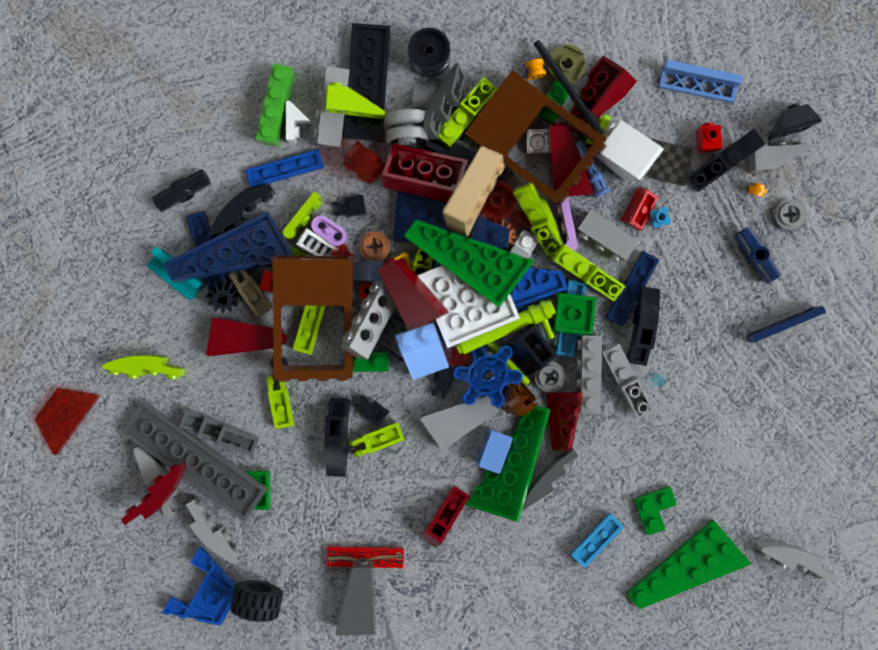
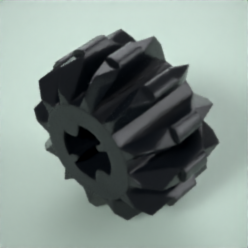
[206,280,240,313]

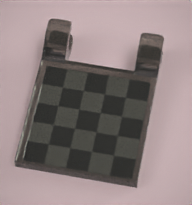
[643,137,693,186]

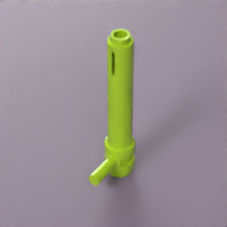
[456,300,556,354]

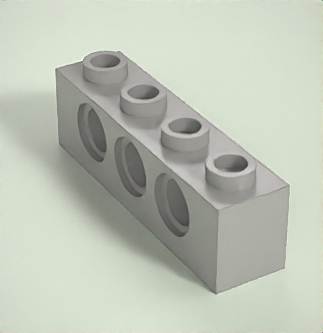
[341,280,396,359]

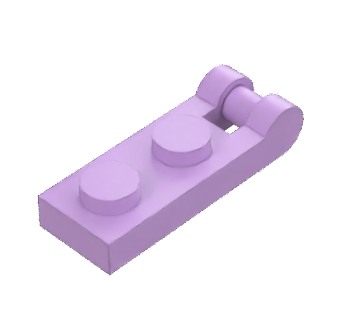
[556,197,578,250]

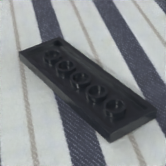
[344,23,391,142]

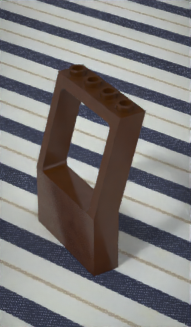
[465,70,607,204]
[273,255,353,382]

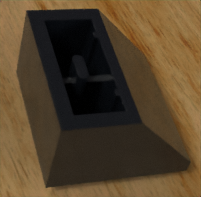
[503,324,558,376]

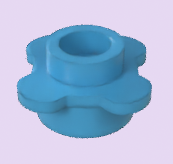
[650,207,671,228]

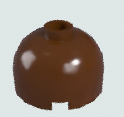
[501,384,538,416]

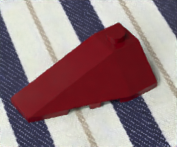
[564,55,637,135]

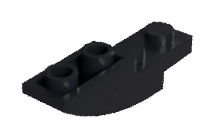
[687,128,766,192]
[209,184,276,238]
[627,286,660,366]
[324,398,350,477]

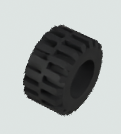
[230,580,283,622]

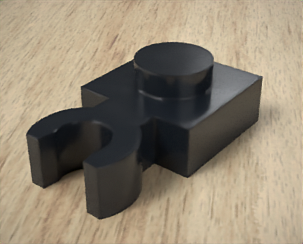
[331,195,367,217]
[432,367,455,399]
[354,395,390,427]

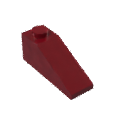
[420,485,470,548]

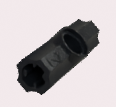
[152,169,211,212]

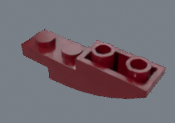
[120,462,186,525]

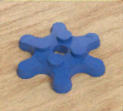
[453,345,523,408]

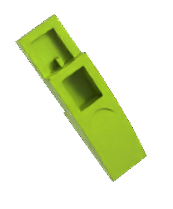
[437,77,498,149]
[513,183,564,259]
[552,243,626,301]
[102,355,186,379]

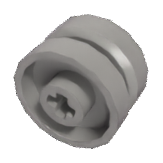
[385,109,428,146]

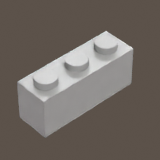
[575,209,639,262]

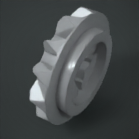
[774,199,806,230]
[534,362,565,392]

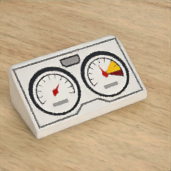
[526,129,548,154]

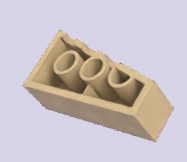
[443,146,505,237]

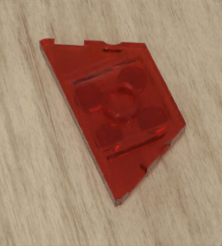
[35,387,101,455]

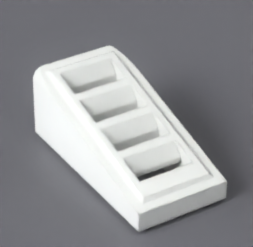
[296,227,339,256]

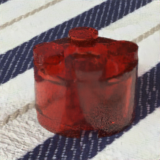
[342,140,386,184]
[479,181,516,222]

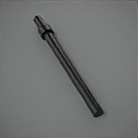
[533,40,605,135]

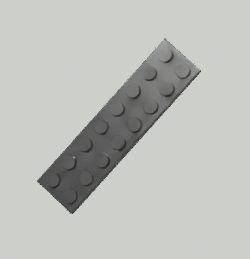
[121,401,268,521]

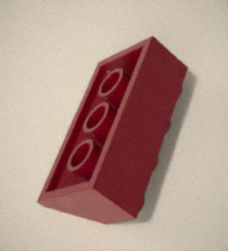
[382,143,468,203]

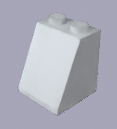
[595,120,663,181]

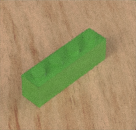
[256,63,296,148]

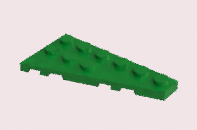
[465,406,550,522]

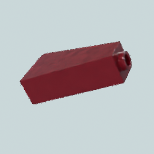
[547,122,593,196]
[378,258,449,331]
[206,318,286,356]

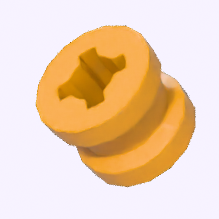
[525,59,547,80]

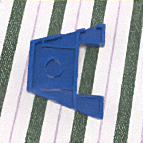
[162,546,235,626]

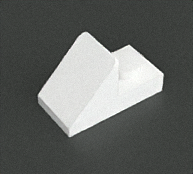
[286,101,312,144]
[510,229,538,258]

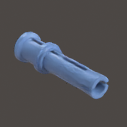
[576,140,611,198]

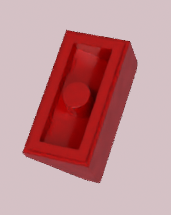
[621,187,659,231]

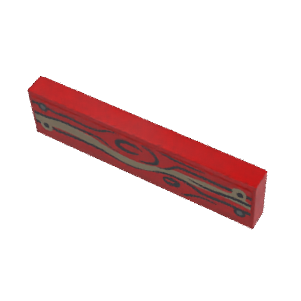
[327,546,404,568]

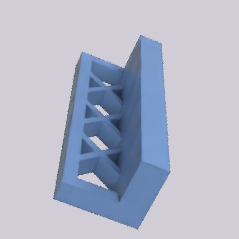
[658,60,743,103]

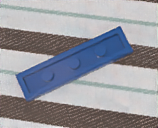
[245,149,324,189]

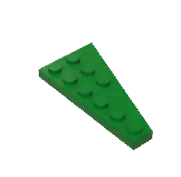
[404,220,535,308]
[626,519,752,609]

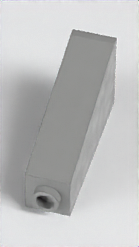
[420,396,499,451]

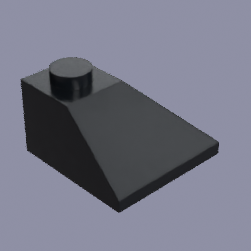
[768,103,822,141]

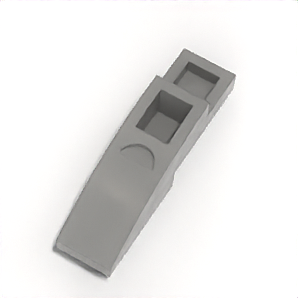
[602,342,655,419]
[133,446,179,520]
[186,497,243,565]
[754,542,836,583]

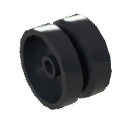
[408,27,451,78]

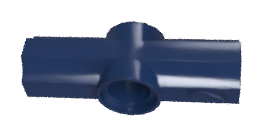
[734,226,781,284]

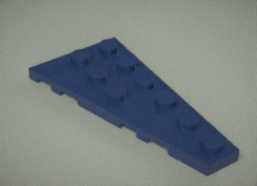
[163,211,293,283]

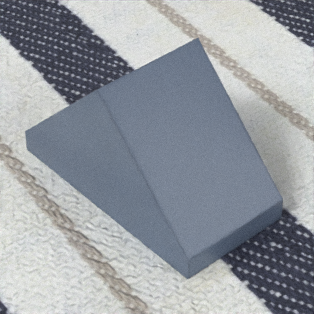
[353,261,384,281]

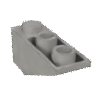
[748,141,813,174]

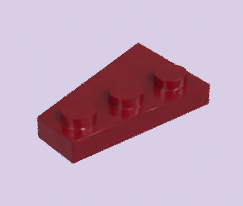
[547,392,583,451]

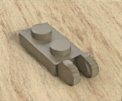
[228,270,273,318]

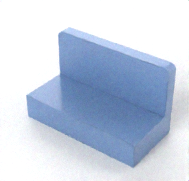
[475,427,513,473]

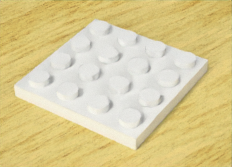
[418,266,520,348]

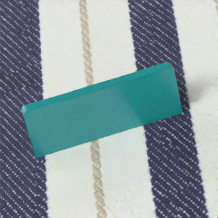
[147,247,205,301]

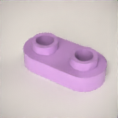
[311,216,347,246]

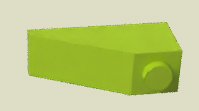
[325,82,385,119]

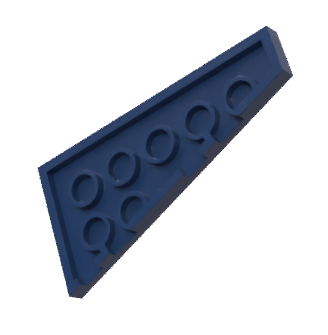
[393,191,510,249]

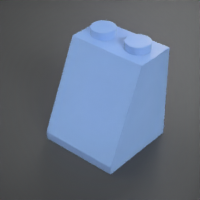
[396,323,449,380]

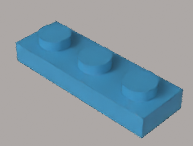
[570,512,624,568]

